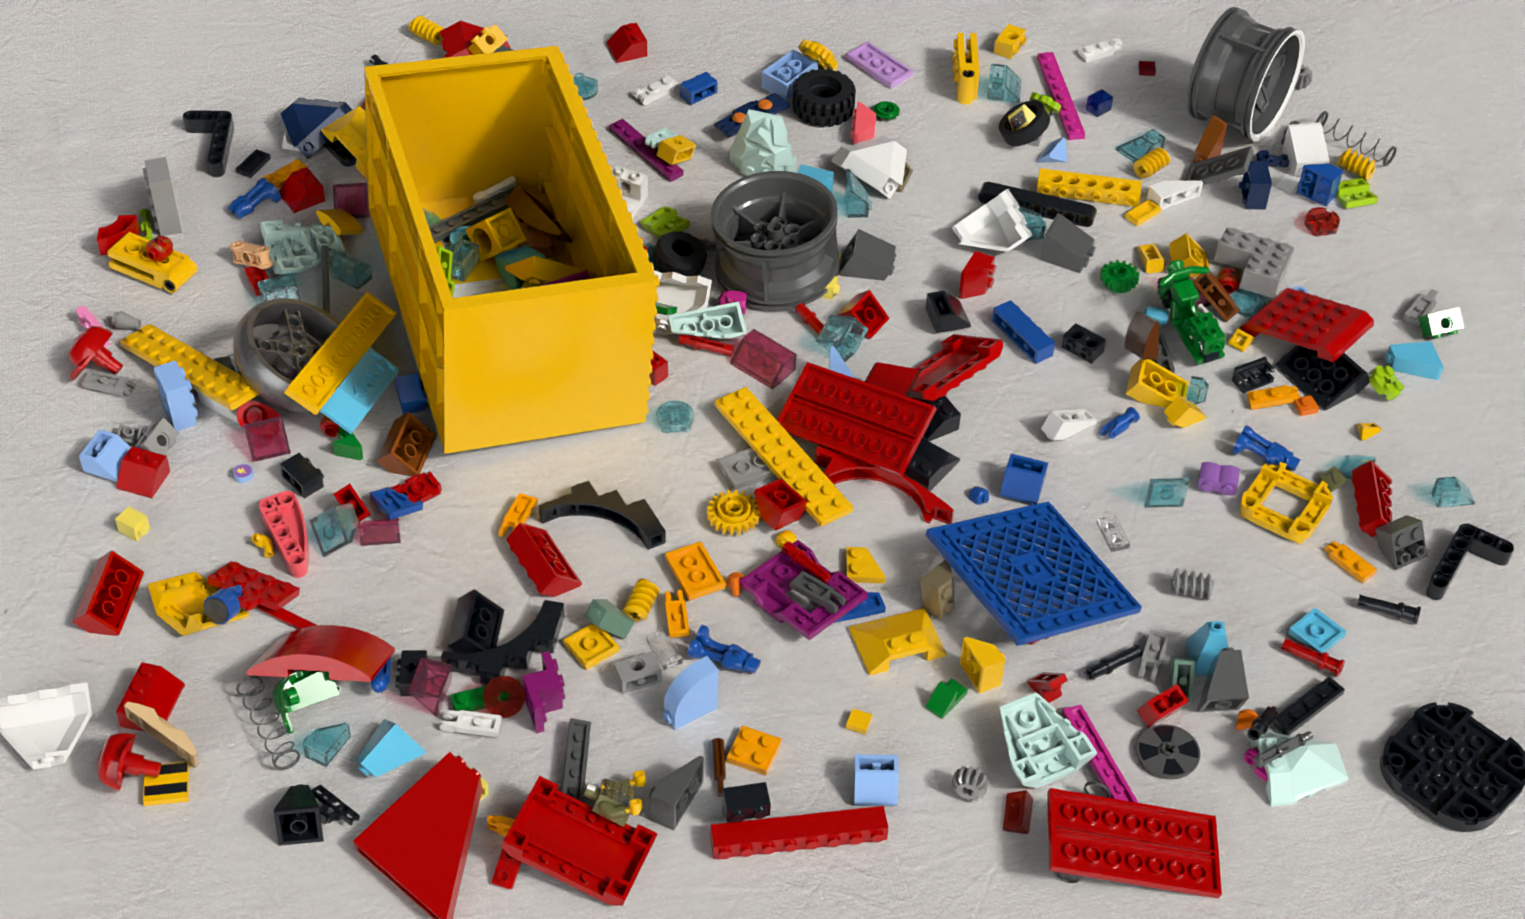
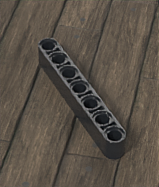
[978,182,1097,227]

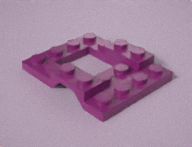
[739,540,868,640]

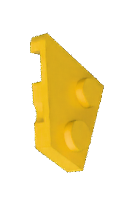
[846,547,885,583]

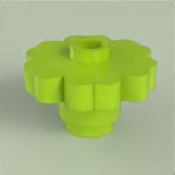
[1029,92,1061,117]

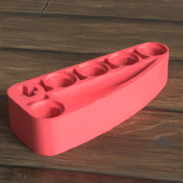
[259,491,309,578]

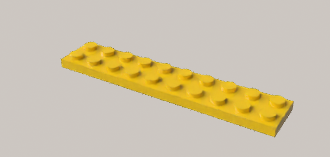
[284,292,397,415]
[120,324,259,411]
[715,387,853,527]

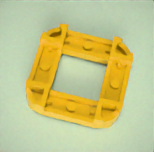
[1240,462,1333,544]

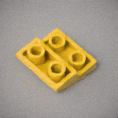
[315,209,364,236]

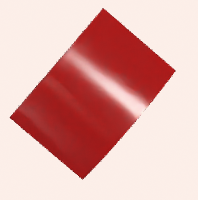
[246,625,395,682]

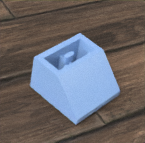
[79,429,131,482]
[853,754,899,806]

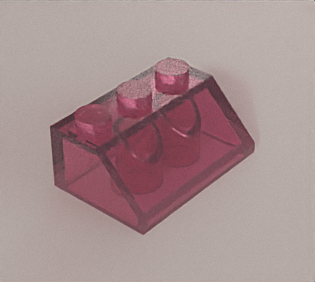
[730,329,797,390]

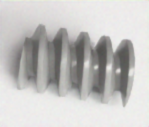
[1170,568,1214,600]

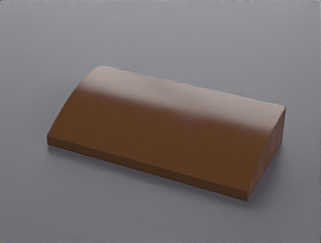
[1124,312,1159,360]

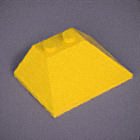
[321,106,368,179]
[148,571,249,636]
[849,608,947,676]

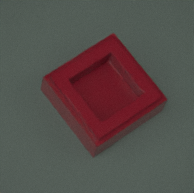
[1138,61,1156,76]

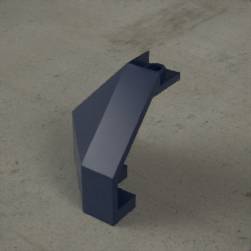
[281,97,353,159]

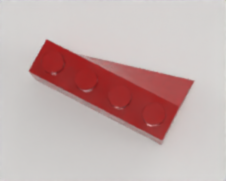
[1351,460,1392,537]

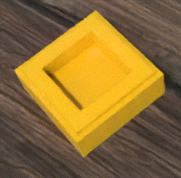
[846,708,873,735]

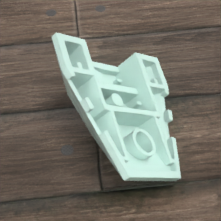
[999,692,1097,788]
[1248,732,1348,806]

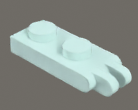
[645,127,679,149]

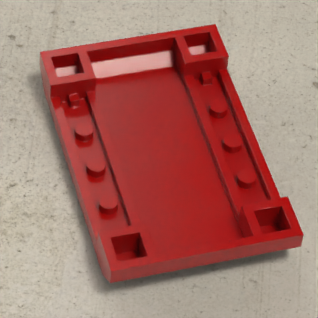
[1240,288,1374,362]
[905,334,1004,401]
[501,775,658,906]

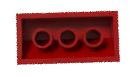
[506,522,582,597]
[72,550,144,636]

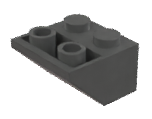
[1376,515,1427,570]

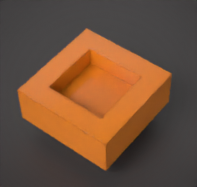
[1293,395,1319,416]

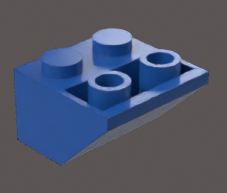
[1296,163,1343,207]
[1000,453,1048,505]

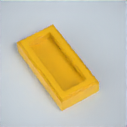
[1125,199,1162,226]

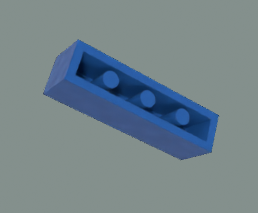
[992,300,1055,364]

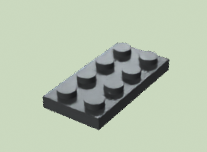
[1185,146,1254,185]

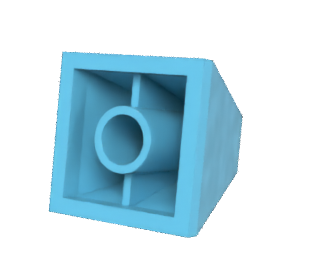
[1185,621,1228,675]

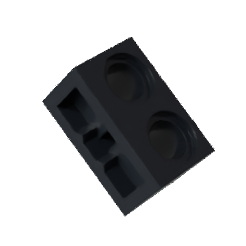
[1061,323,1106,364]

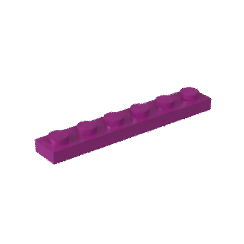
[609,118,684,182]

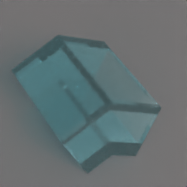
[1187,376,1209,405]

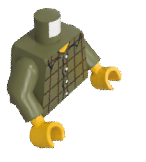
[583,770,646,827]

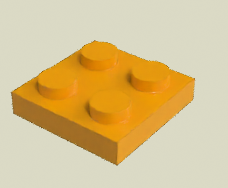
[726,725,782,776]

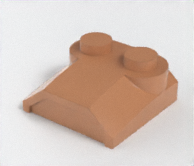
[518,226,554,258]

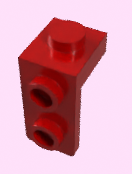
[491,848,522,889]

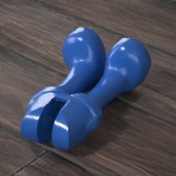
[228,178,281,219]

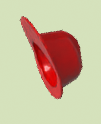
[236,400,282,437]

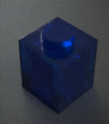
[1086,89,1113,117]

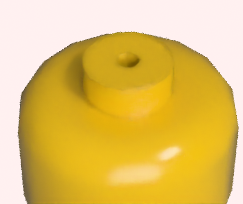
[775,530,797,548]

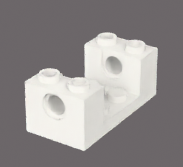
[612,166,648,218]

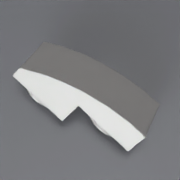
[117,424,148,446]

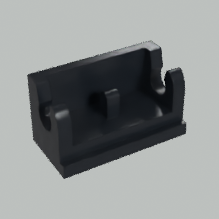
[1232,357,1275,394]

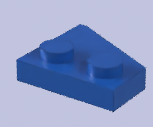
[370,487,423,520]

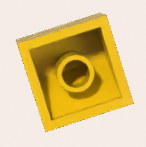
[1169,233,1209,277]
[959,637,1006,694]

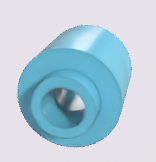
[1143,306,1169,326]

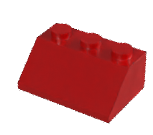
[116,662,185,732]

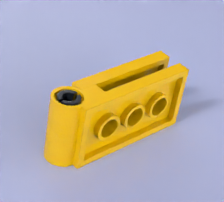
[952,33,980,104]
[108,232,198,293]

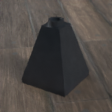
[274,784,324,846]

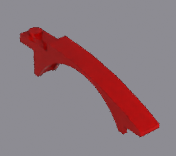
[815,446,954,524]

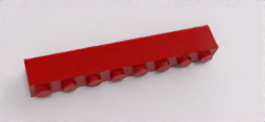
[710,806,889,859]

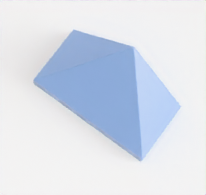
[1037,137,1067,163]

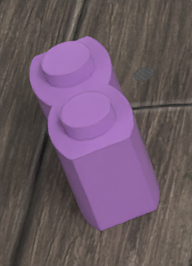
[1197,462,1240,495]

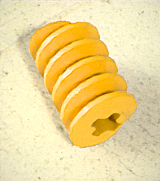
[408,15,444,46]
[1133,147,1170,179]
[1337,148,1375,180]
[623,578,660,623]

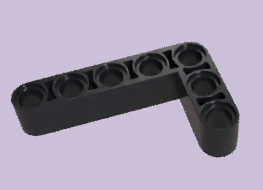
[183,110,234,177]
[1426,523,1514,600]

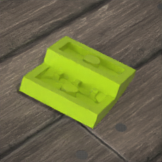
[1336,178,1378,209]
[640,206,691,239]

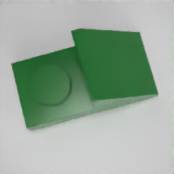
[332,426,363,460]
[925,678,968,719]

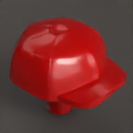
[68,326,123,381]
[97,733,162,792]

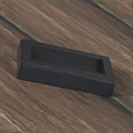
[236,149,271,178]

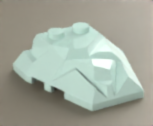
[730,109,796,176]
[261,220,346,274]

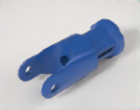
[1100,407,1140,439]

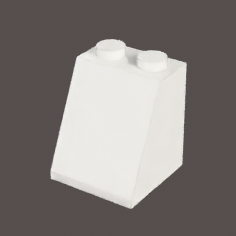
[1282,122,1329,176]

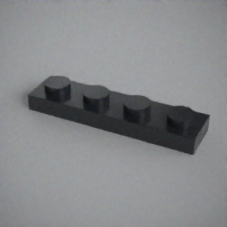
[1273,676,1345,736]

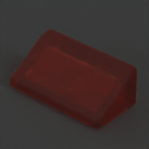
[1003,790,1033,834]

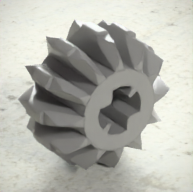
[1294,64,1313,89]
[951,766,989,801]

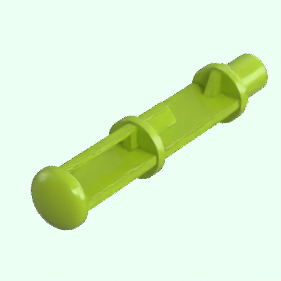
[139,209,153,240]

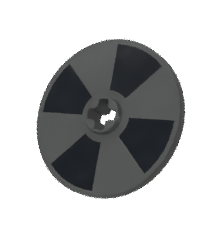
[1136,724,1201,779]

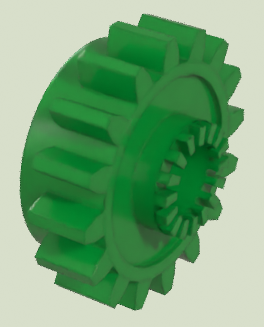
[1100,260,1140,293]

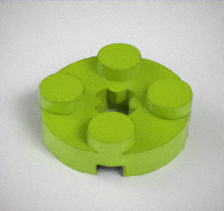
[1369,366,1404,400]

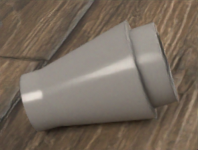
[112,311,141,330]

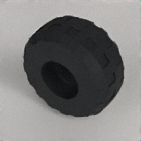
[652,231,707,277]

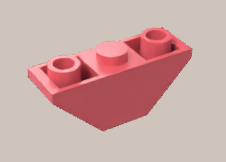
[851,102,876,144]

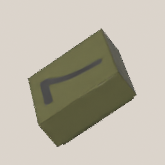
[1319,466,1347,492]

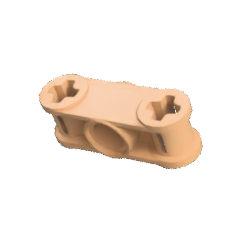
[229,241,274,269]

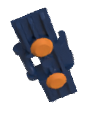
[714,93,790,138]

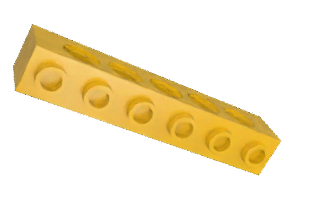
[1036,168,1142,207]

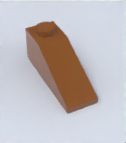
[1193,115,1227,163]
[1192,271,1240,322]

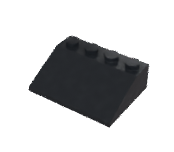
[1275,345,1370,411]
[903,438,960,491]

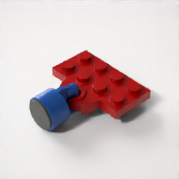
[204,561,300,625]

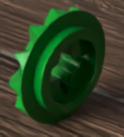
[873,101,900,121]

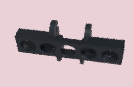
[311,784,360,826]

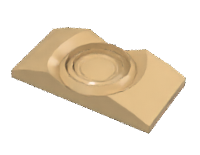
[124,702,199,768]

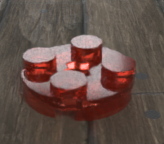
[1304,207,1340,237]
[483,676,526,718]

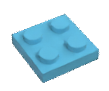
[1288,608,1347,653]

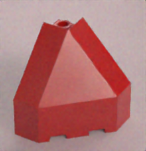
[439,20,511,58]

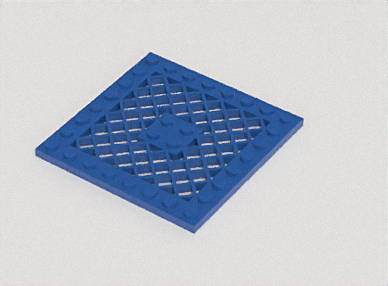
[925,501,1142,646]

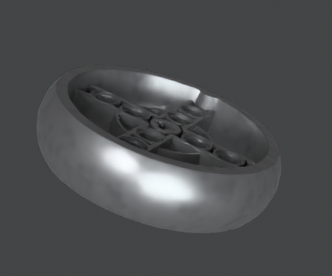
[233,298,340,414]

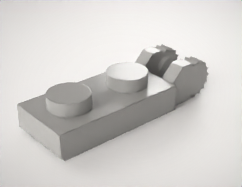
[1138,630,1171,682]

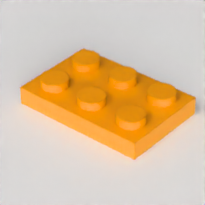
[665,541,726,601]

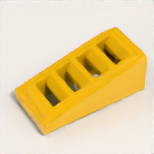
[1137,244,1164,274]

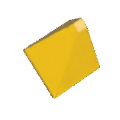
[1228,328,1254,352]
[1357,423,1381,440]

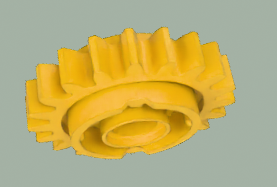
[798,39,839,71]
[707,489,761,536]

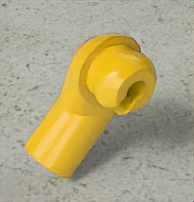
[251,533,274,558]

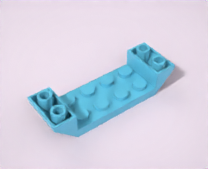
[320,347,400,434]

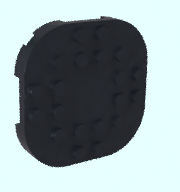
[1380,702,1525,832]

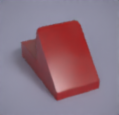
[1027,672,1068,703]

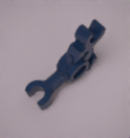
[1256,150,1289,167]

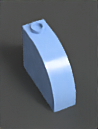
[663,656,719,730]

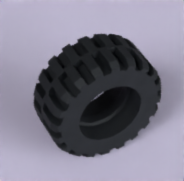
[792,68,856,127]

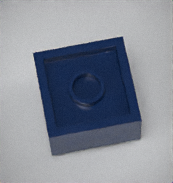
[1238,161,1272,210]

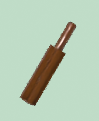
[711,738,726,797]

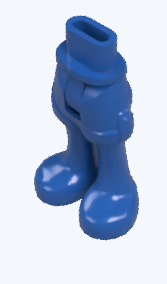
[1231,425,1301,471]
[687,624,761,674]

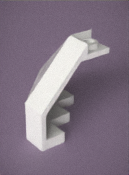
[832,136,907,198]
[952,189,1032,252]
[653,270,712,335]
[0,683,92,769]

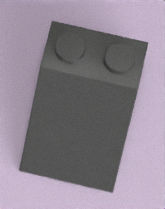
[649,756,704,831]

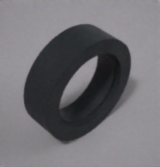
[998,100,1050,146]

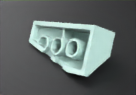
[668,302,748,339]

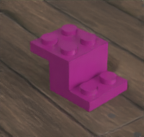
[523,651,565,733]

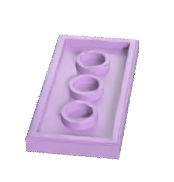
[845,41,914,89]

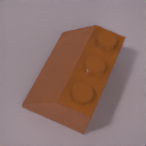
[376,412,436,477]

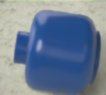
[969,486,989,505]

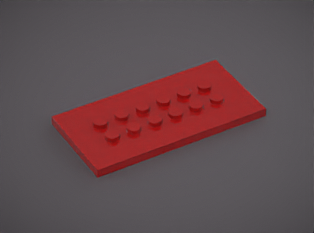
[777,362,937,476]
[1047,788,1222,899]

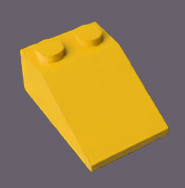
[1126,358,1189,408]

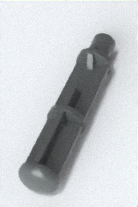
[1254,731,1313,768]

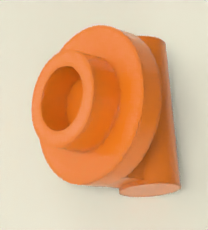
[726,572,745,596]
[1235,709,1259,731]

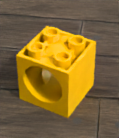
[465,208,526,262]

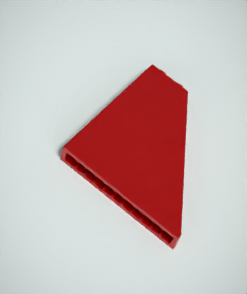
[353,752,483,919]

